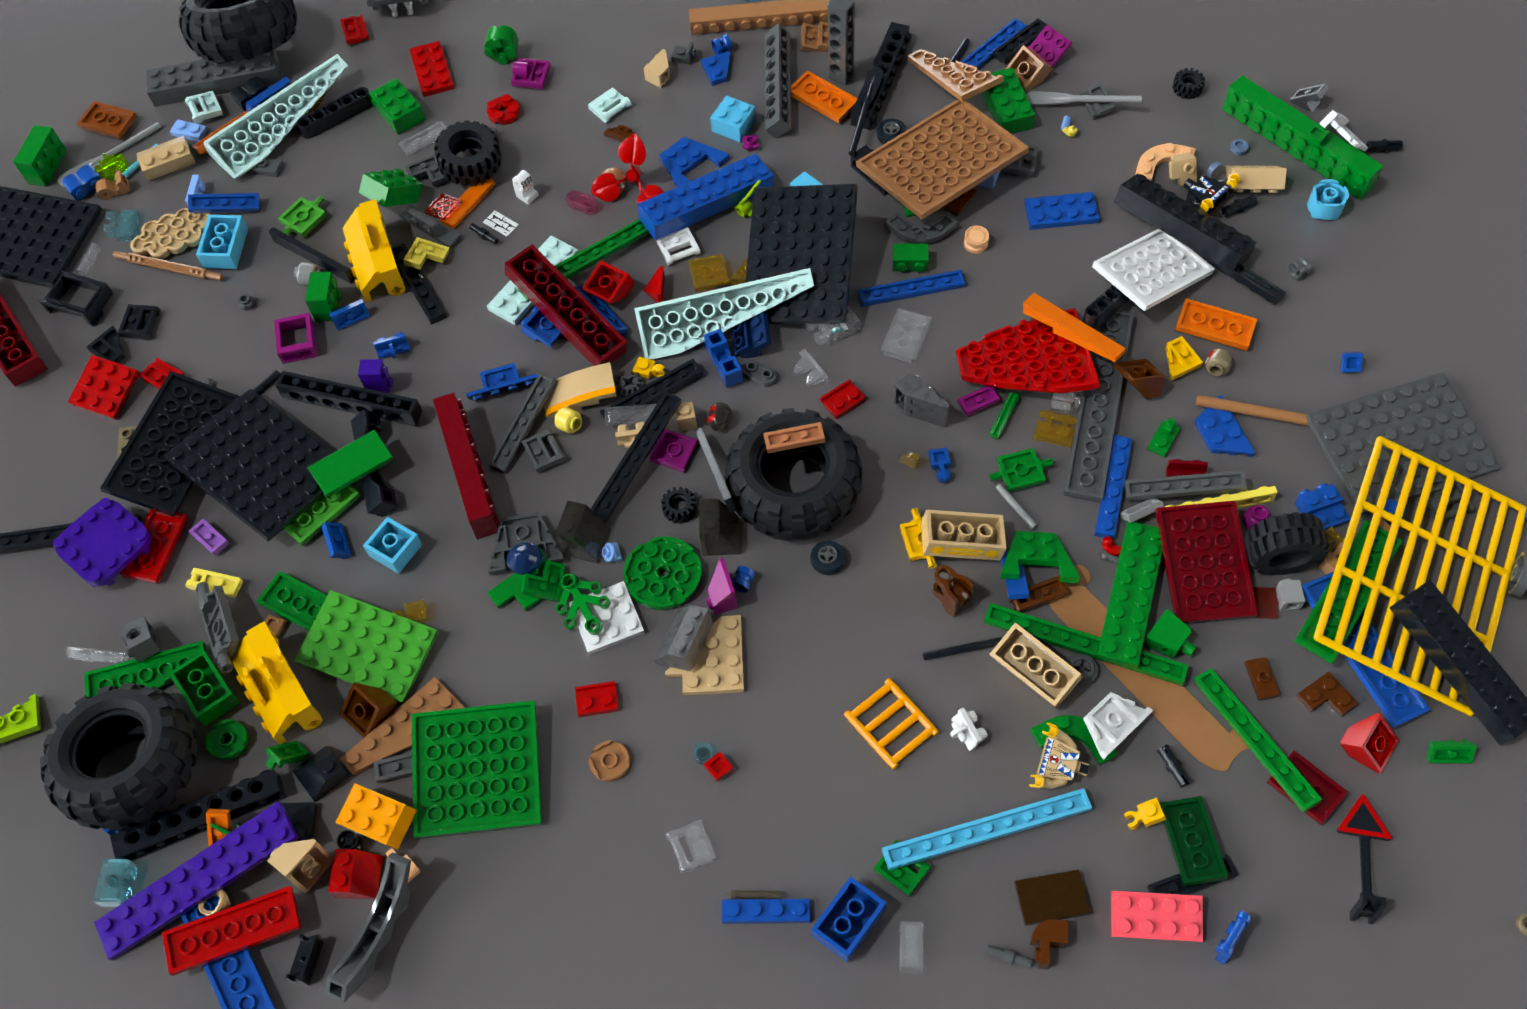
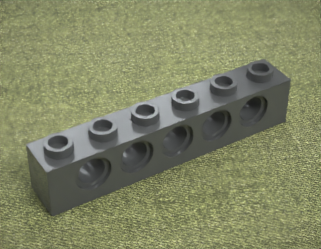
[827,0,855,86]

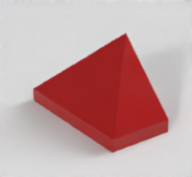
[643,266,665,303]

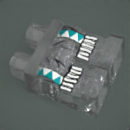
[805,305,861,346]

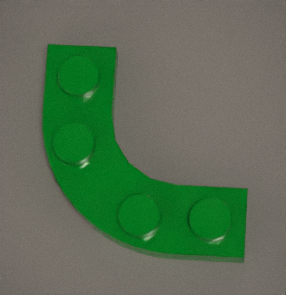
[1030,715,1118,766]

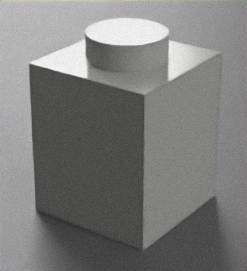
[1275,578,1305,611]

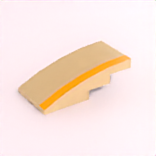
[544,362,617,418]

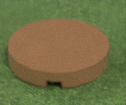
[589,740,631,782]

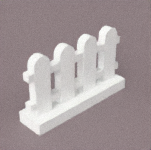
[1319,110,1368,152]

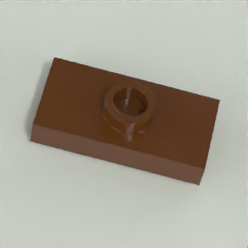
[943,188,977,216]
[1245,657,1280,701]

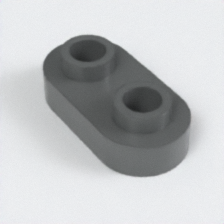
[742,360,776,387]

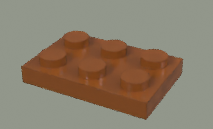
[77,101,138,139]

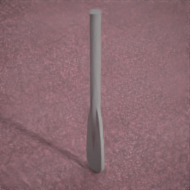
[1026,91,1142,106]
[58,122,161,187]

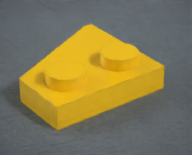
[1165,336,1203,380]

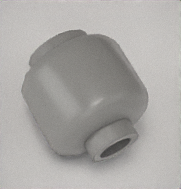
[294,262,321,285]

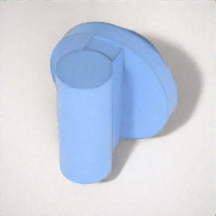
[602,542,623,563]

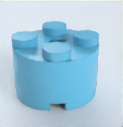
[1307,179,1349,220]

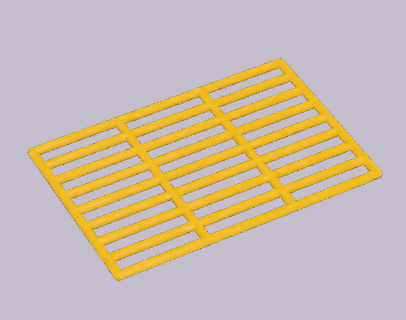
[1313,436,1527,716]

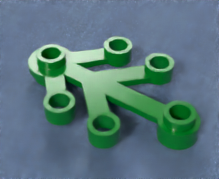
[555,573,611,635]

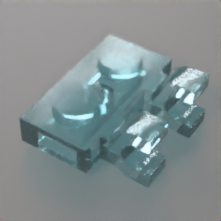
[103,210,140,241]

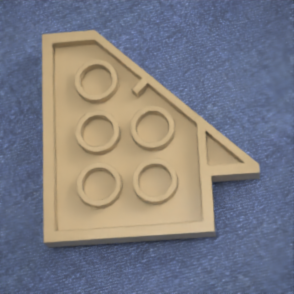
[665,615,744,696]

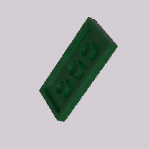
[1160,796,1228,887]

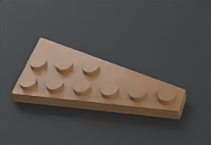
[907,49,1004,102]
[339,677,465,776]

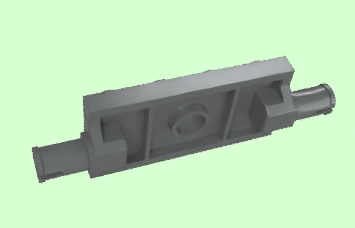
[196,582,240,674]

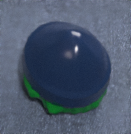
[507,542,546,576]

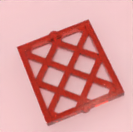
[424,193,462,220]

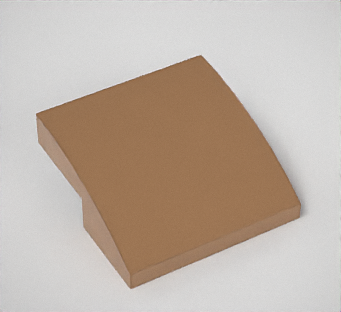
[800,21,829,52]

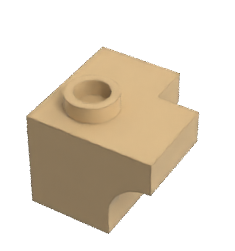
[1169,152,1197,186]

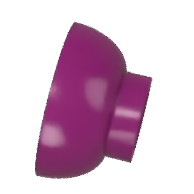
[1242,505,1271,529]

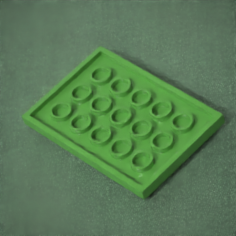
[294,590,438,704]

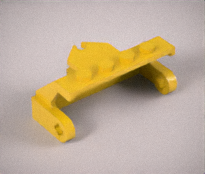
[232,621,323,744]

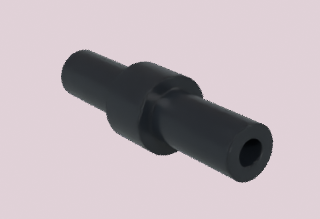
[469,223,499,245]

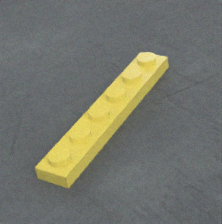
[1165,486,1278,509]

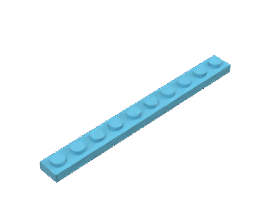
[882,788,1092,870]

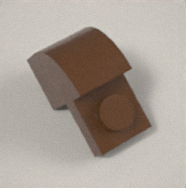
[1029,919,1068,969]

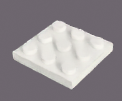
[568,581,645,655]

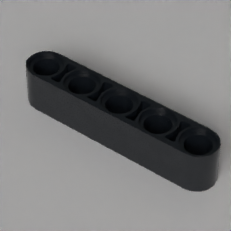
[297,87,373,139]
[1082,285,1130,330]

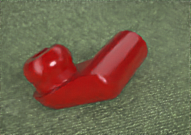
[1101,536,1121,556]

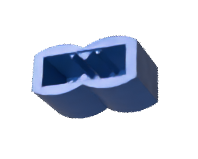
[61,164,102,201]

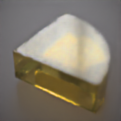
[899,452,919,469]

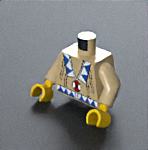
[1029,722,1090,789]

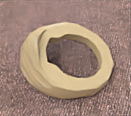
[198,889,231,916]

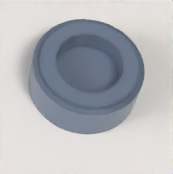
[1230,139,1249,156]
[1207,162,1224,179]

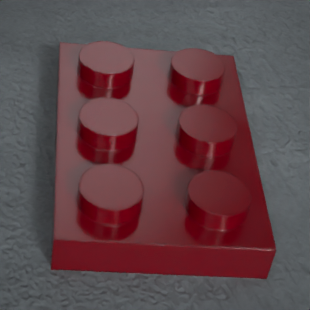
[1267,750,1348,825]

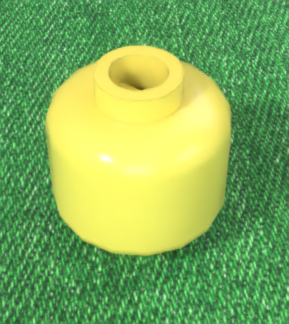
[554,407,582,434]

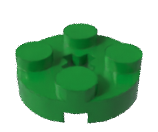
[205,719,249,761]

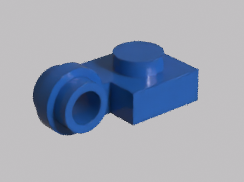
[928,448,951,483]

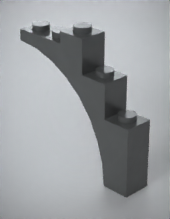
[325,852,411,1003]

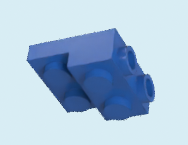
[521,306,562,348]
[1295,483,1351,531]

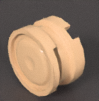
[964,225,989,254]

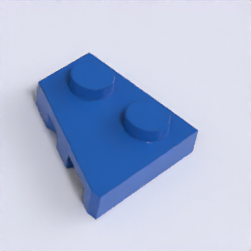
[701,51,731,86]

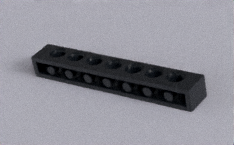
[851,22,912,130]
[275,371,422,426]
[110,770,286,865]

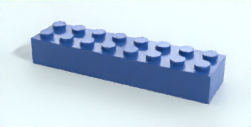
[638,154,774,241]

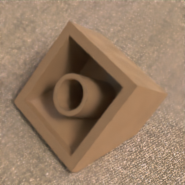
[1006,45,1053,92]

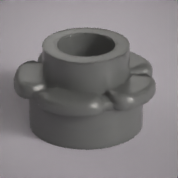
[237,294,254,310]

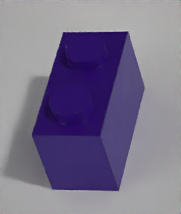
[358,359,393,393]

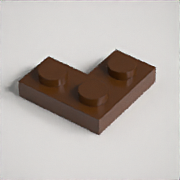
[1296,671,1358,717]

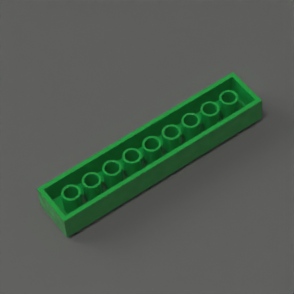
[1222,75,1383,201]

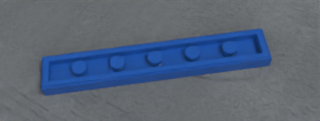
[961,18,1027,70]
[858,270,966,307]

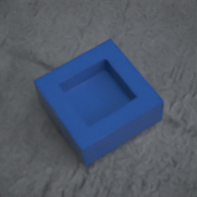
[1340,352,1363,372]

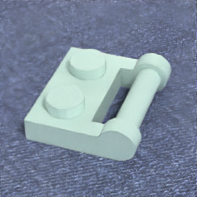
[588,87,632,123]
[185,91,223,124]

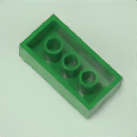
[982,67,1035,134]

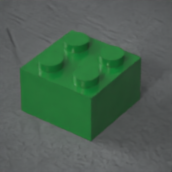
[305,272,342,322]

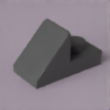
[1290,83,1329,112]

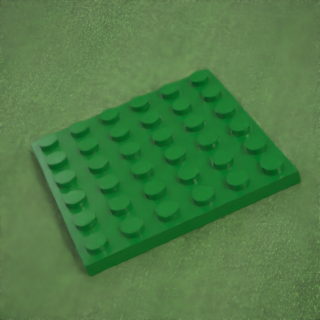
[411,700,542,839]

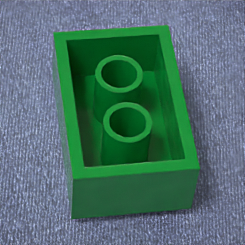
[369,78,426,135]
[13,125,66,187]
[359,169,423,207]
[169,650,240,726]

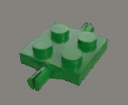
[989,448,1053,492]

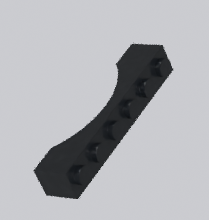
[351,409,397,517]

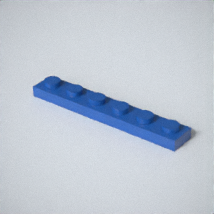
[1094,435,1132,540]

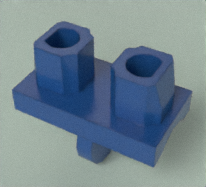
[373,332,411,359]

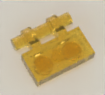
[1033,410,1077,448]

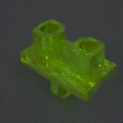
[94,152,128,180]

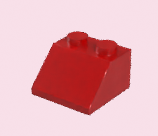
[582,260,635,304]
[328,849,384,899]

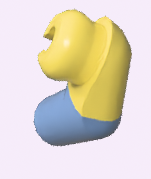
[1061,116,1077,137]

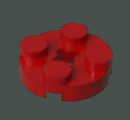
[487,94,520,125]

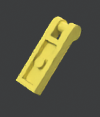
[185,568,243,598]

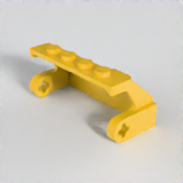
[343,199,405,303]

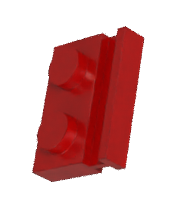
[340,14,370,45]
[139,357,185,390]
[820,379,866,420]
[575,681,619,717]

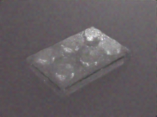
[880,308,932,364]

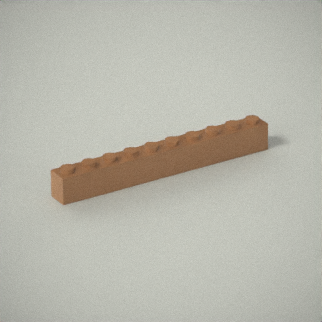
[689,0,829,35]

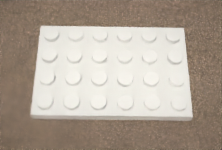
[1092,229,1215,311]

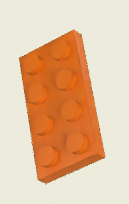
[791,70,857,123]
[1175,298,1257,351]

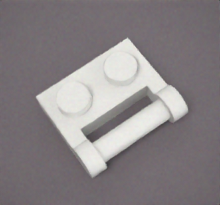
[656,227,700,265]

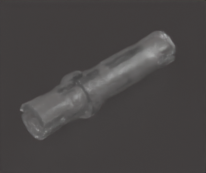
[66,647,129,664]

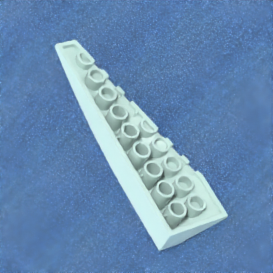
[203,54,348,179]
[634,268,814,360]

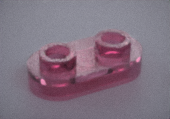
[566,191,598,214]

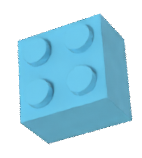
[710,95,756,142]
[363,517,423,574]

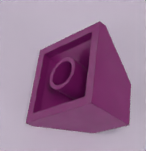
[706,558,737,615]

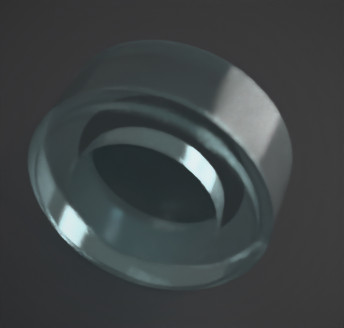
[693,743,714,765]

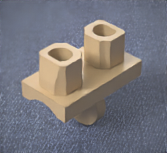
[615,422,645,448]

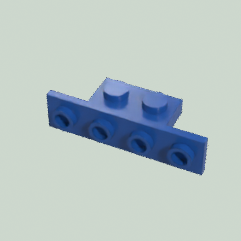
[466,363,538,401]

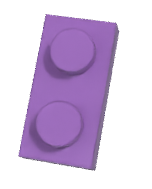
[189,519,229,557]

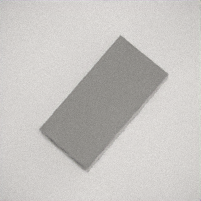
[1120,499,1164,523]

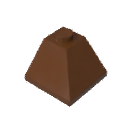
[1113,359,1165,398]
[339,682,397,737]

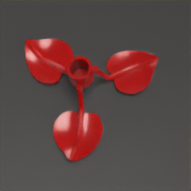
[591,133,664,203]

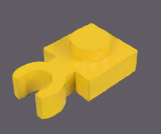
[1124,797,1166,830]

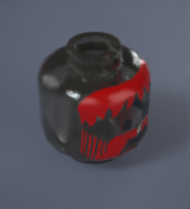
[707,402,733,431]

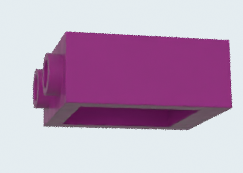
[274,313,318,364]

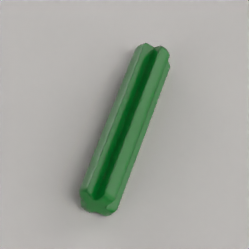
[990,392,1019,439]

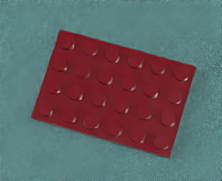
[1155,501,1258,623]

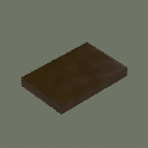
[1014,870,1091,926]

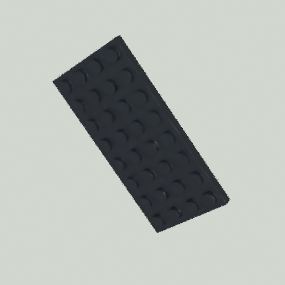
[100,371,240,517]

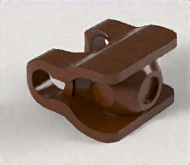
[933,565,975,617]

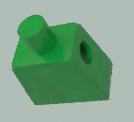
[1143,609,1197,659]

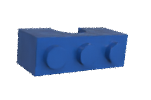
[704,329,743,388]

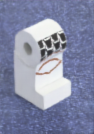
[512,170,539,205]

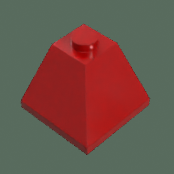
[1340,713,1399,774]

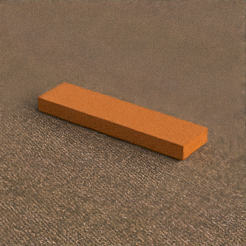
[440,178,496,229]

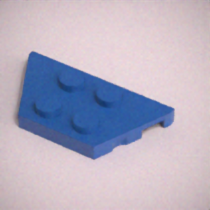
[1194,395,1255,457]

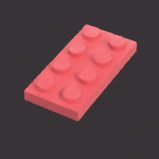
[1111,891,1203,942]

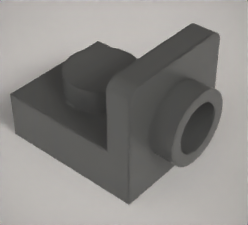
[671,42,696,65]

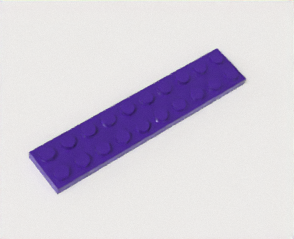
[94,801,299,960]

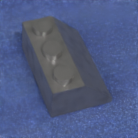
[654,605,713,671]

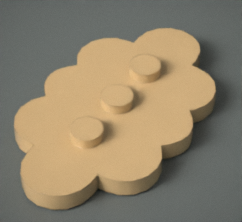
[130,208,211,259]

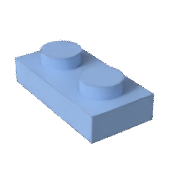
[170,120,208,142]
[185,175,206,205]

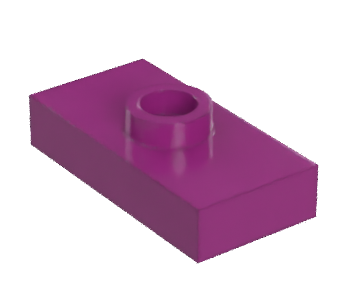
[957,386,1000,417]

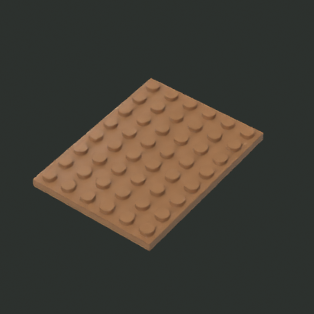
[856,99,1029,220]

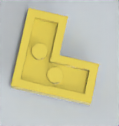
[403,237,449,270]

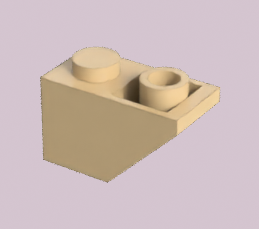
[644,49,670,88]

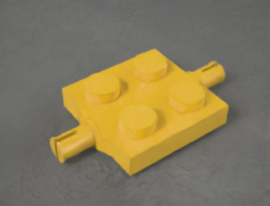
[900,508,937,569]

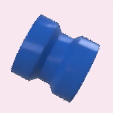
[711,34,733,55]
[731,566,755,593]

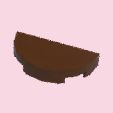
[604,125,633,142]

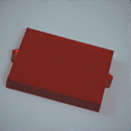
[1250,587,1279,619]

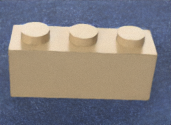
[137,135,196,181]
[1226,165,1287,193]
[267,839,334,894]

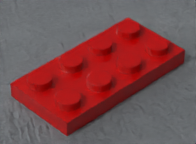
[409,41,454,97]
[120,509,189,584]

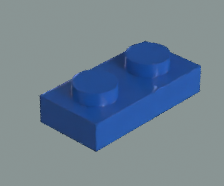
[329,299,370,330]
[321,522,351,559]

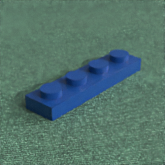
[188,193,260,213]
[575,286,629,335]
[722,899,810,924]

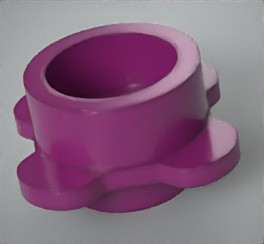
[742,135,759,151]

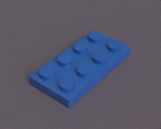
[1024,192,1100,230]

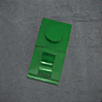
[1147,417,1180,458]
[1426,739,1477,763]
[266,741,310,770]

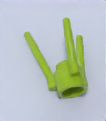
[735,180,761,218]

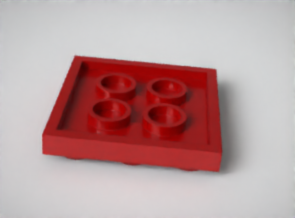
[68,355,140,420]

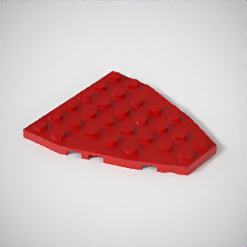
[956,308,1099,394]

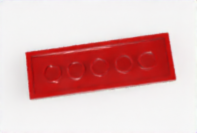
[162,886,302,976]

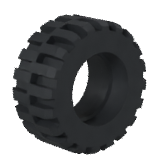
[434,120,501,186]
[1245,512,1329,575]

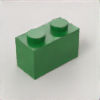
[892,244,929,272]

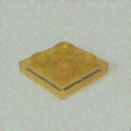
[688,254,729,292]

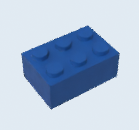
[811,876,887,963]

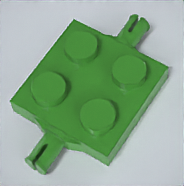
[278,195,327,238]

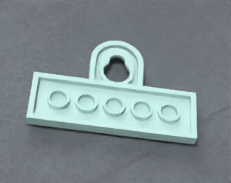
[487,236,579,325]

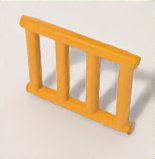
[844,678,939,770]

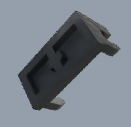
[285,934,324,986]

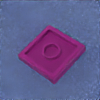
[650,429,699,473]

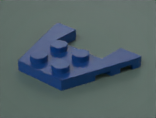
[659,137,730,187]

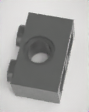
[121,616,160,662]

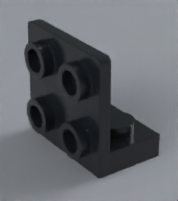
[282,802,317,842]

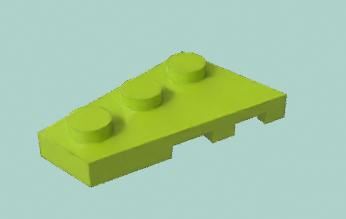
[0,693,41,744]

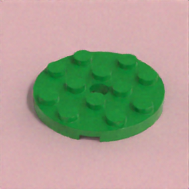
[624,536,702,610]

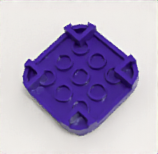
[53,498,153,588]

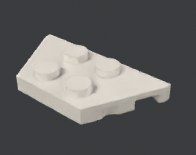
[1084,692,1153,760]

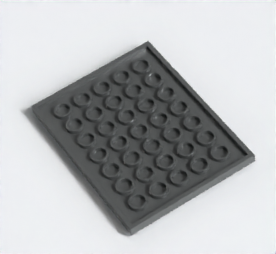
[1306,372,1501,515]

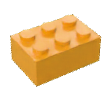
[335,783,417,850]

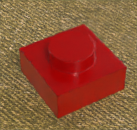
[704,752,733,782]

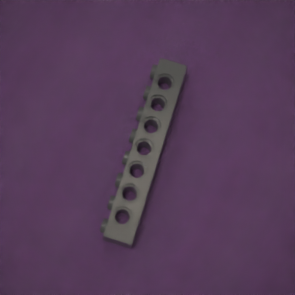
[765,23,791,138]

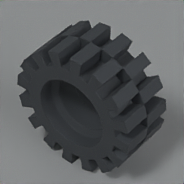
[1172,68,1205,99]
[661,486,697,524]

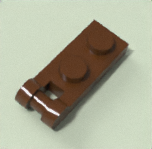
[1009,576,1068,613]

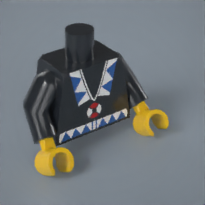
[1183,173,1240,214]

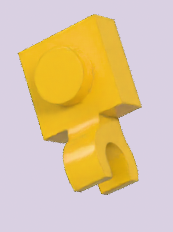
[632,357,666,379]

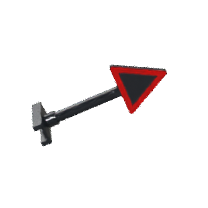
[1337,794,1392,924]

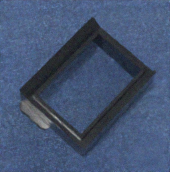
[39,270,113,327]

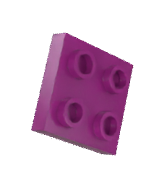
[1029,25,1073,68]
[511,58,551,89]

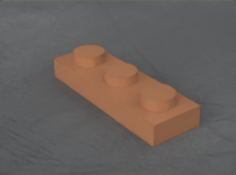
[763,422,825,453]

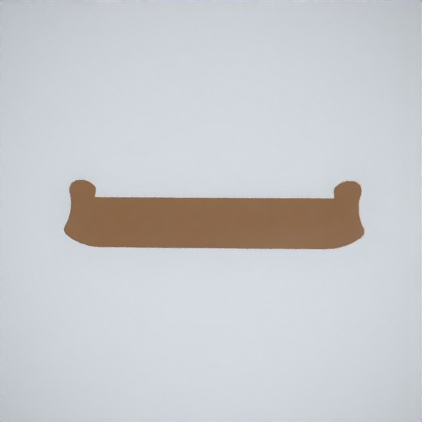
[1048,565,1248,771]

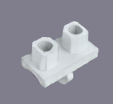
[950,708,988,751]

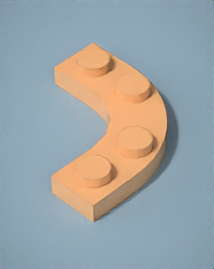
[1135,143,1196,181]

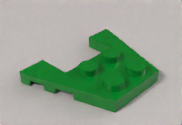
[1000,531,1080,583]

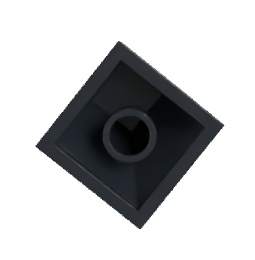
[292,746,350,802]

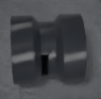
[337,829,363,851]

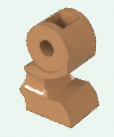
[95,170,130,200]

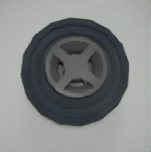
[877,118,906,144]
[810,540,845,575]

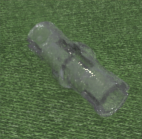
[75,243,102,277]

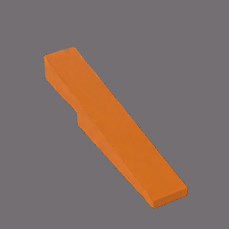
[1023,293,1126,362]

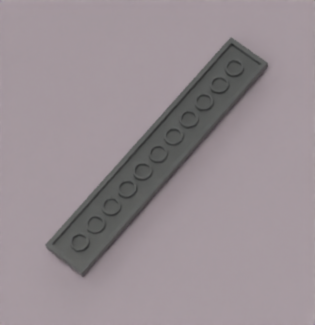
[1063,311,1134,502]

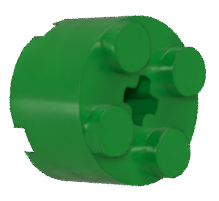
[484,25,519,65]

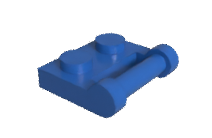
[1215,911,1252,964]

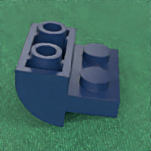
[731,312,771,358]

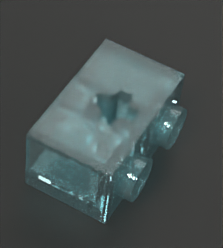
[93,859,137,907]

